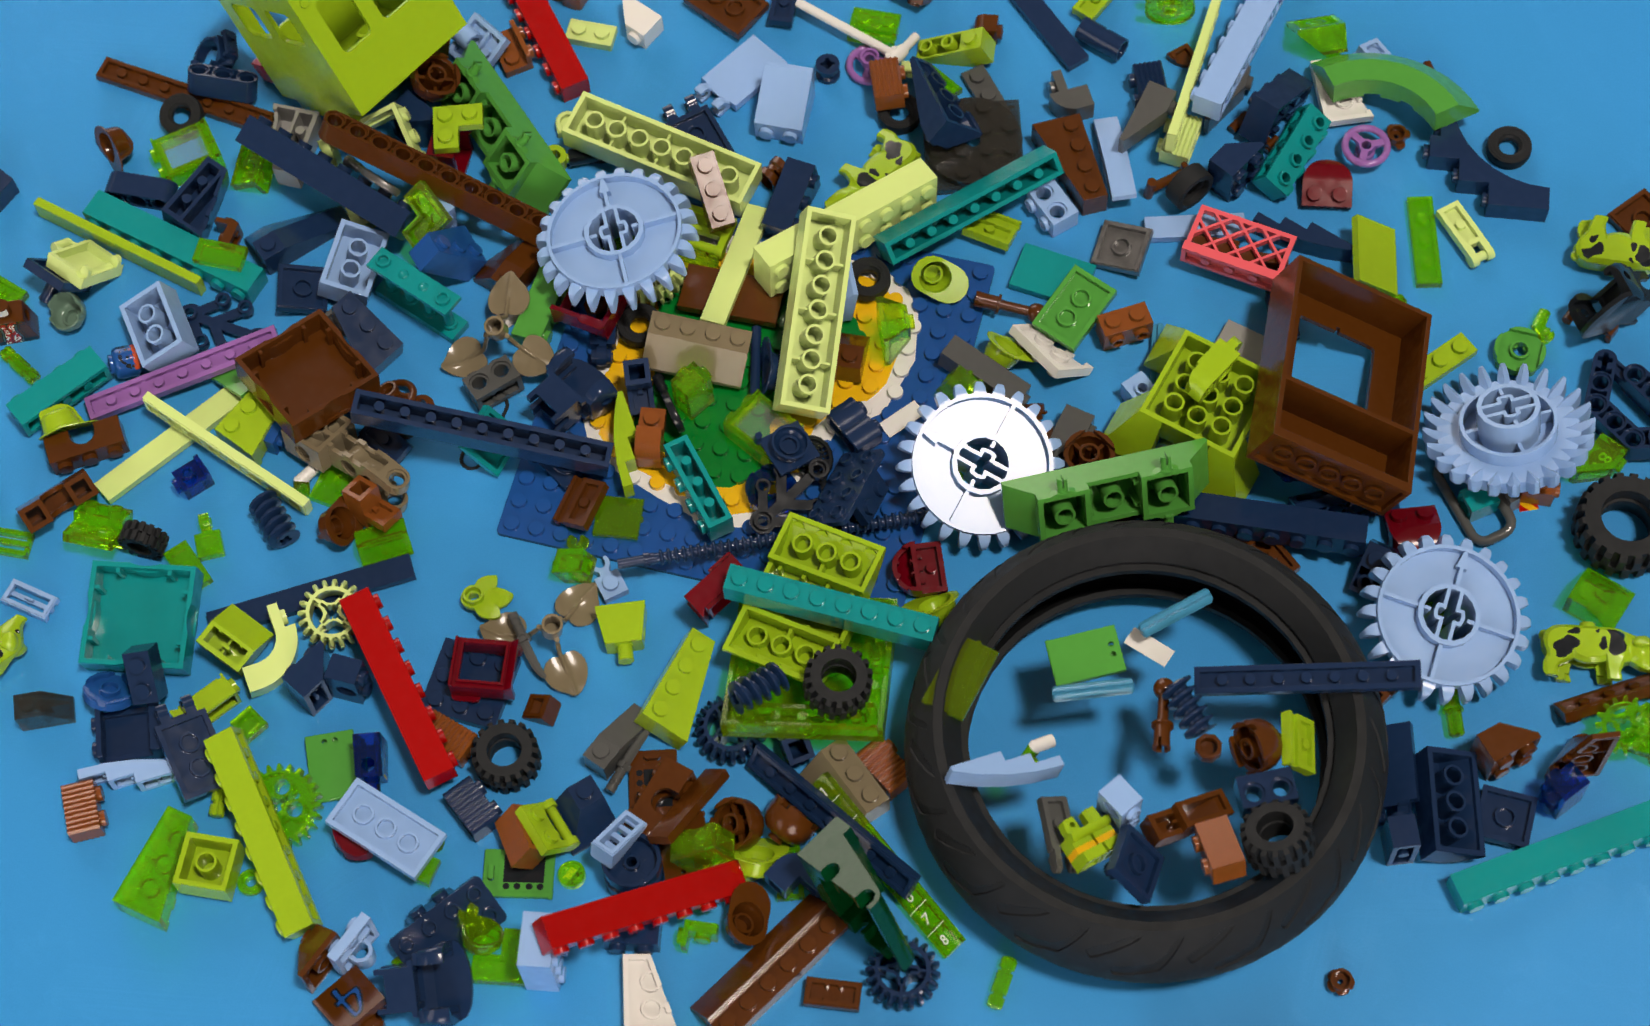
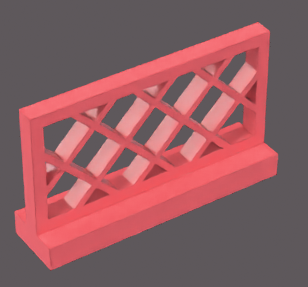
[1180,204,1297,292]

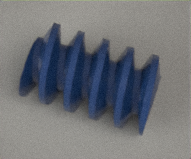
[249,490,300,549]
[728,662,790,715]
[1162,675,1217,739]

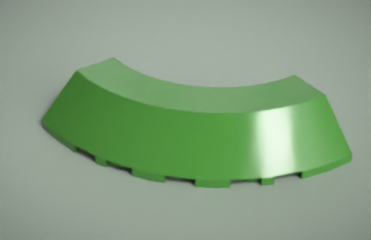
[1311,53,1479,131]

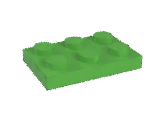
[1032,265,1117,353]

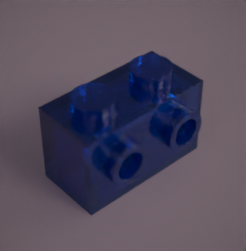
[1538,761,1590,820]

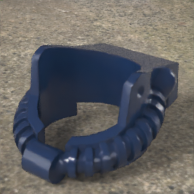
[190,29,238,68]

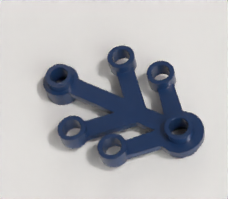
[183,292,262,351]

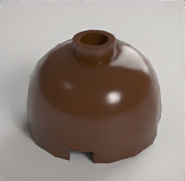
[410,52,461,102]
[1063,430,1115,468]
[1229,718,1282,775]
[764,793,819,846]
[709,796,764,852]

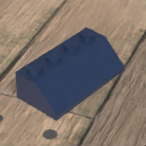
[1415,746,1486,863]

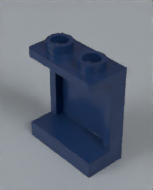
[91,701,165,764]

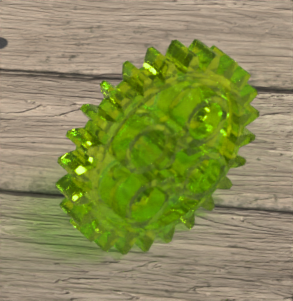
[259,763,324,848]

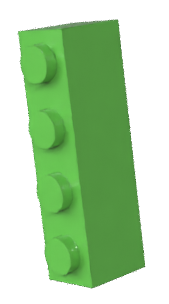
[511,265,569,345]

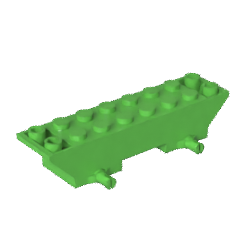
[441,41,572,214]
[1001,437,1209,541]

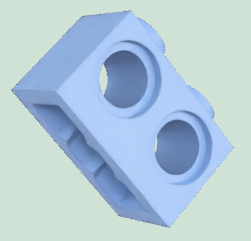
[1025,179,1079,238]
[1096,774,1143,834]

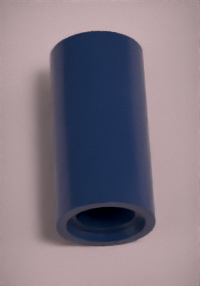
[1075,17,1129,61]

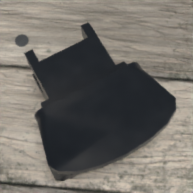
[1568,262,1650,339]

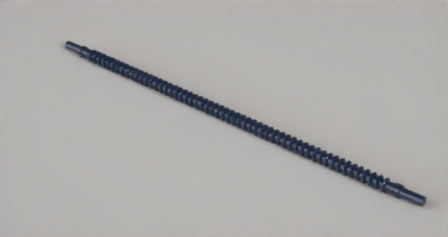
[617,508,938,569]

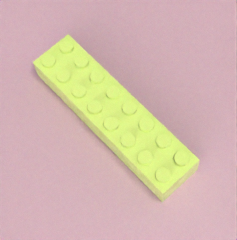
[561,91,763,217]
[753,158,938,297]
[772,206,857,420]

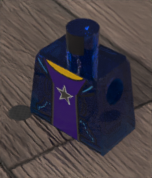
[352,732,388,792]

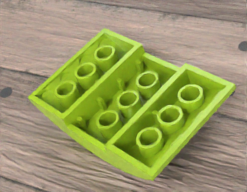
[722,512,886,683]

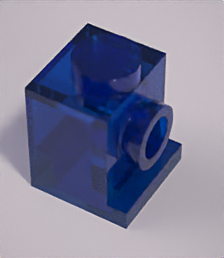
[171,454,215,500]

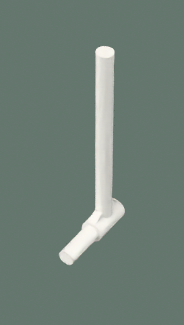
[795,0,920,64]

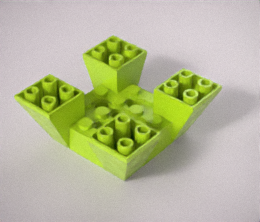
[1104,324,1260,499]

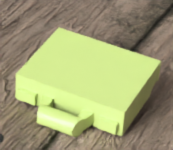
[46,238,124,290]

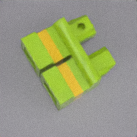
[1058,806,1118,874]

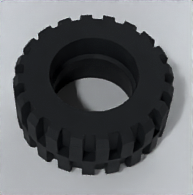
[1571,473,1650,578]

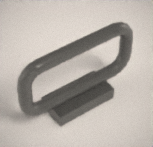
[1432,466,1520,546]

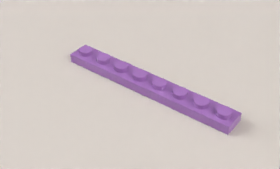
[84,325,278,420]

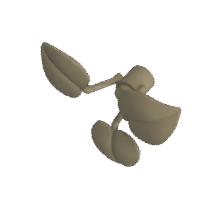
[441,270,554,378]
[479,582,599,696]

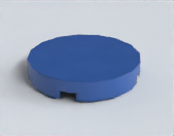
[82,671,133,712]

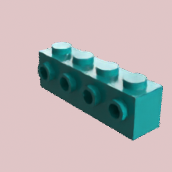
[1252,103,1331,201]
[5,346,113,436]
[662,434,734,541]

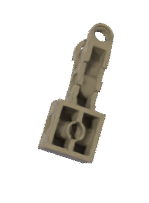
[281,415,410,513]

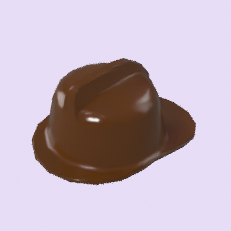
[94,125,133,172]
[317,495,364,546]
[724,881,771,946]

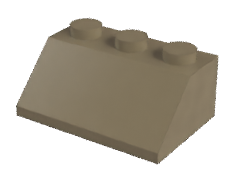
[800,736,890,827]

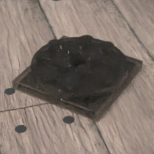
[922,97,1023,195]

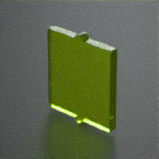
[593,496,645,540]

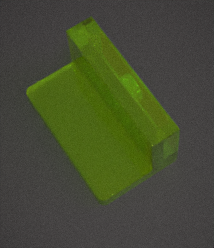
[354,518,414,566]

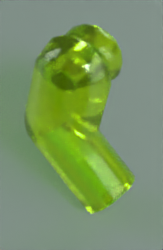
[1531,308,1555,344]

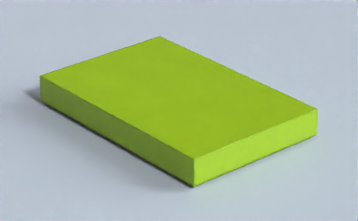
[1351,214,1398,297]

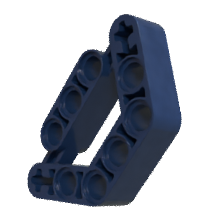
[1584,349,1650,461]

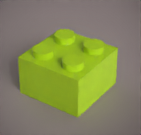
[172,831,245,902]

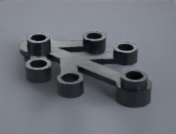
[750,458,829,535]

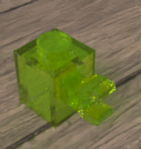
[936,365,983,400]
[551,535,597,583]

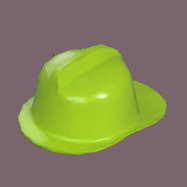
[911,255,969,304]
[984,331,1036,369]
[38,404,98,441]
[902,591,959,627]
[731,838,790,882]

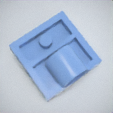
[449,12,511,67]
[327,912,380,976]

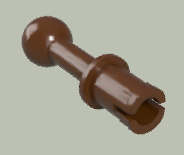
[973,290,1044,322]
[1151,678,1174,753]

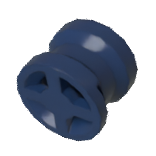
[815,54,840,85]

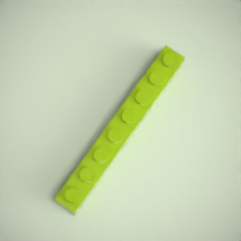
[203,726,323,939]

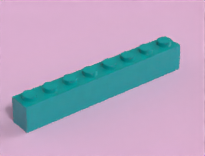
[873,145,1064,265]
[82,190,268,304]
[723,563,939,651]
[1446,800,1650,913]

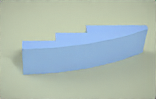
[1093,116,1137,201]
[944,751,1065,787]
[77,759,176,792]

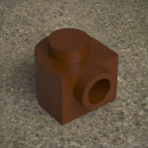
[974,14,1003,44]

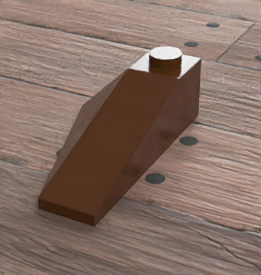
[1544,731,1621,782]

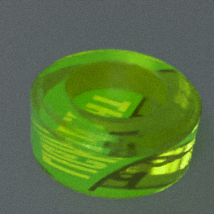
[558,860,586,890]

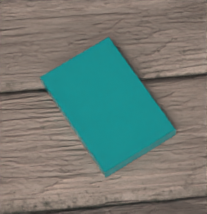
[1008,243,1097,301]

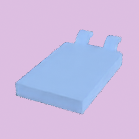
[694,35,787,117]

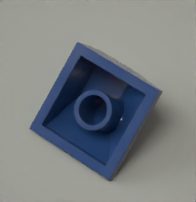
[555,774,615,856]

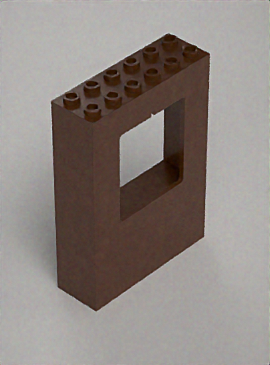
[1246,255,1432,516]

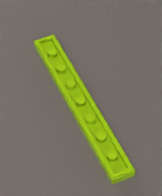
[33,197,206,296]

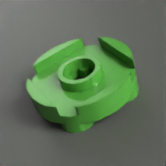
[1493,327,1546,377]

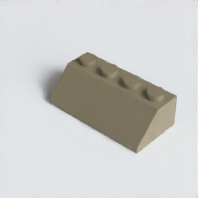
[643,310,753,390]

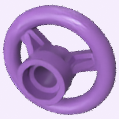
[846,44,885,86]
[1341,124,1391,168]

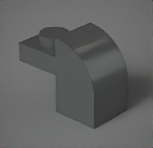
[1048,69,1094,120]

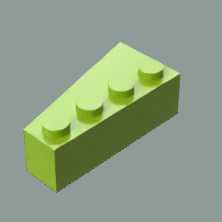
[214,391,275,466]
[633,628,715,750]

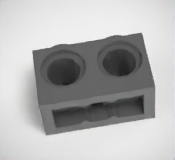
[462,354,525,411]

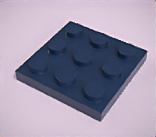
[422,638,522,730]

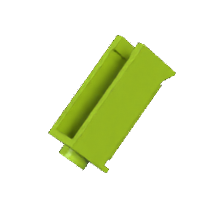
[169,673,242,723]

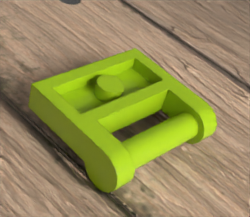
[687,204,737,260]
[515,798,581,857]

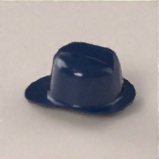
[760,336,780,397]

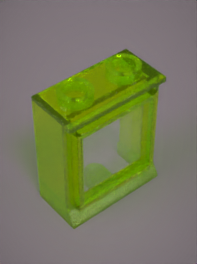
[149,117,226,187]
[723,389,804,471]

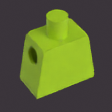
[595,600,647,665]

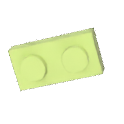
[566,18,618,52]

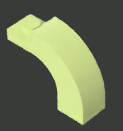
[242,602,299,698]

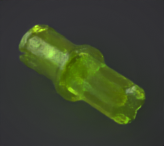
[1442,689,1465,738]

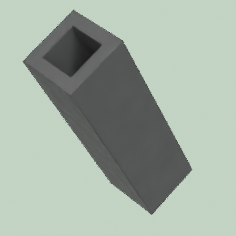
[938,335,1031,407]

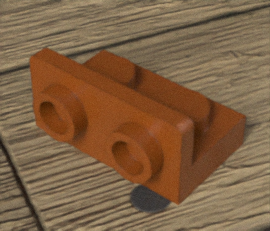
[498,19,535,78]

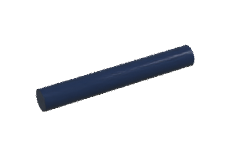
[750,326,761,398]

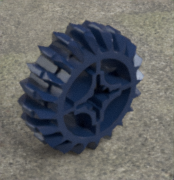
[695,694,768,766]
[865,935,941,1011]

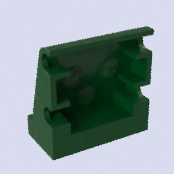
[797,816,914,971]

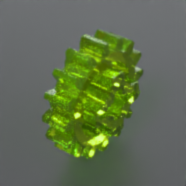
[1595,695,1650,756]

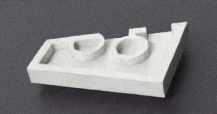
[1310,59,1374,127]
[1009,324,1094,379]
[622,954,676,1026]

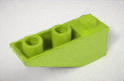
[917,27,996,67]

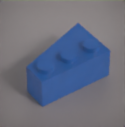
[409,225,487,282]

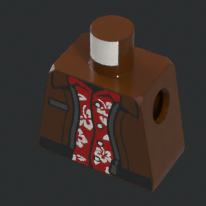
[0,299,40,346]

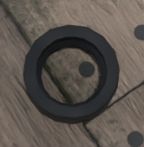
[1166,163,1213,210]

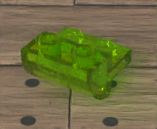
[63,500,133,551]

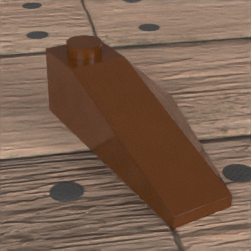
[473,238,540,291]

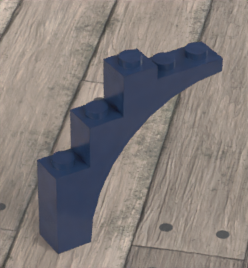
[1422,121,1550,222]

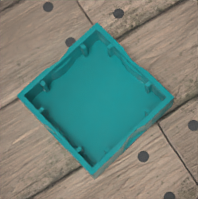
[78,560,204,676]

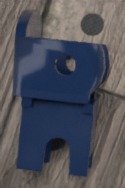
[526,346,618,432]
[373,939,474,1025]

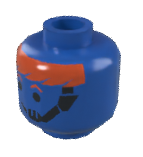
[107,344,142,379]

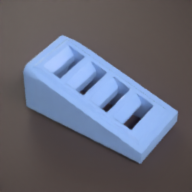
[590,810,647,869]

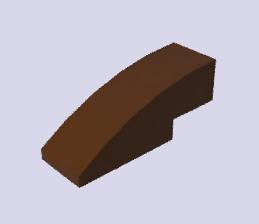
[1139,788,1234,849]

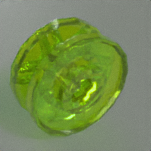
[1145,0,1195,25]

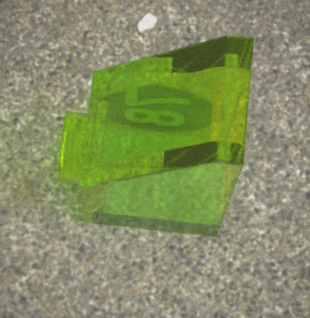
[1568,433,1628,484]

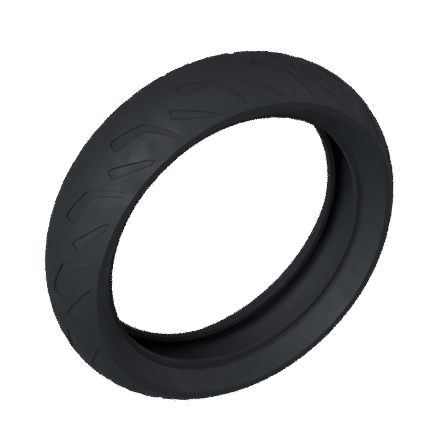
[904,520,1389,984]

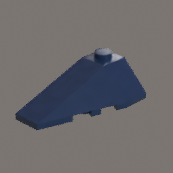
[910,56,983,149]
[244,206,351,275]

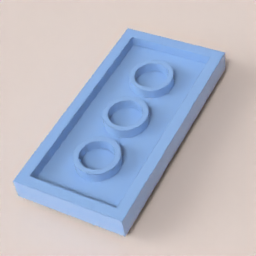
[325,777,447,881]

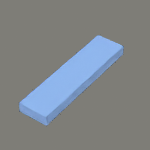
[1144,213,1245,243]

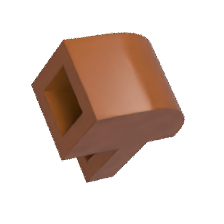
[634,407,667,469]
[341,475,403,533]

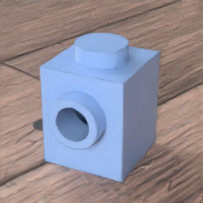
[1120,370,1154,401]

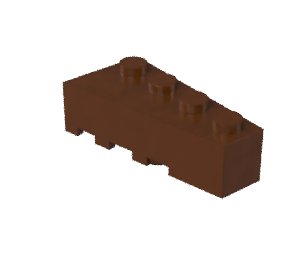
[1031,113,1108,216]

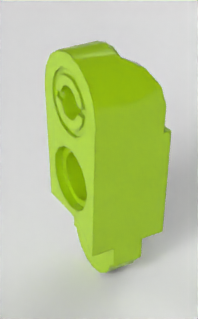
[1185,336,1243,403]

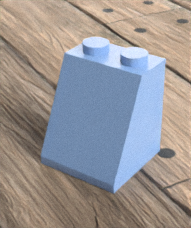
[754,60,815,144]

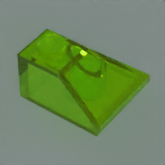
[1286,14,1348,58]
[876,296,915,366]
[1562,567,1635,628]

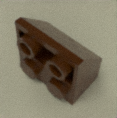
[1470,722,1541,781]

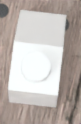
[622,0,664,49]

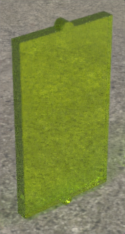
[922,638,999,722]

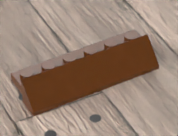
[690,894,848,1026]

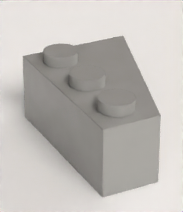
[272,103,322,189]

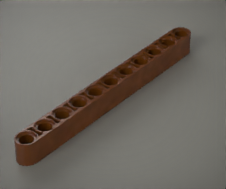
[318,110,550,246]

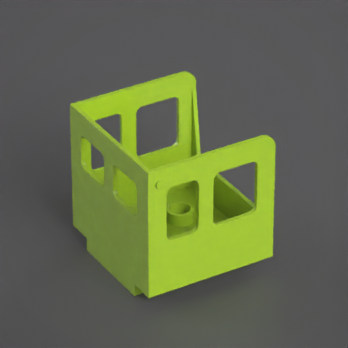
[219,0,467,121]

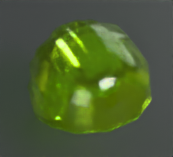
[458,902,504,956]

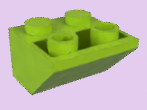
[196,603,275,677]

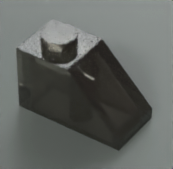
[13,691,76,731]

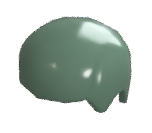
[47,292,87,332]

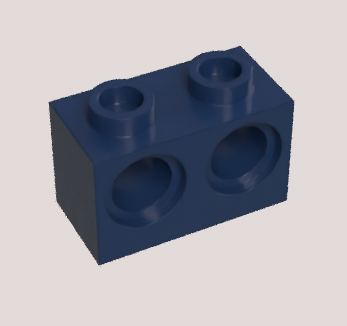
[1233,766,1299,818]

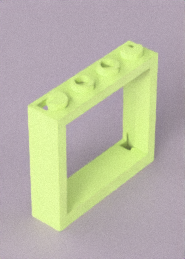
[317,102,427,228]

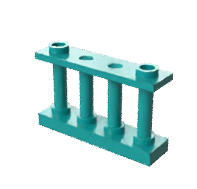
[366,247,469,344]

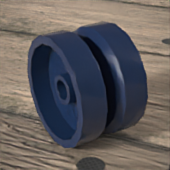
[601,833,664,896]

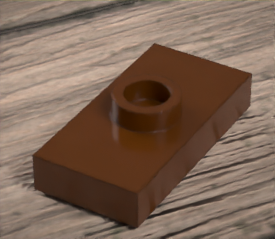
[803,976,863,1013]

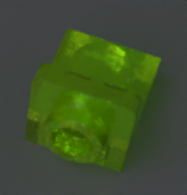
[677,919,720,953]

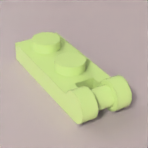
[1435,200,1495,268]

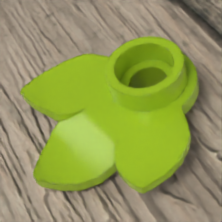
[461,575,514,620]

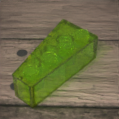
[112,806,199,932]

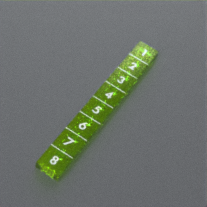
[813,772,966,959]

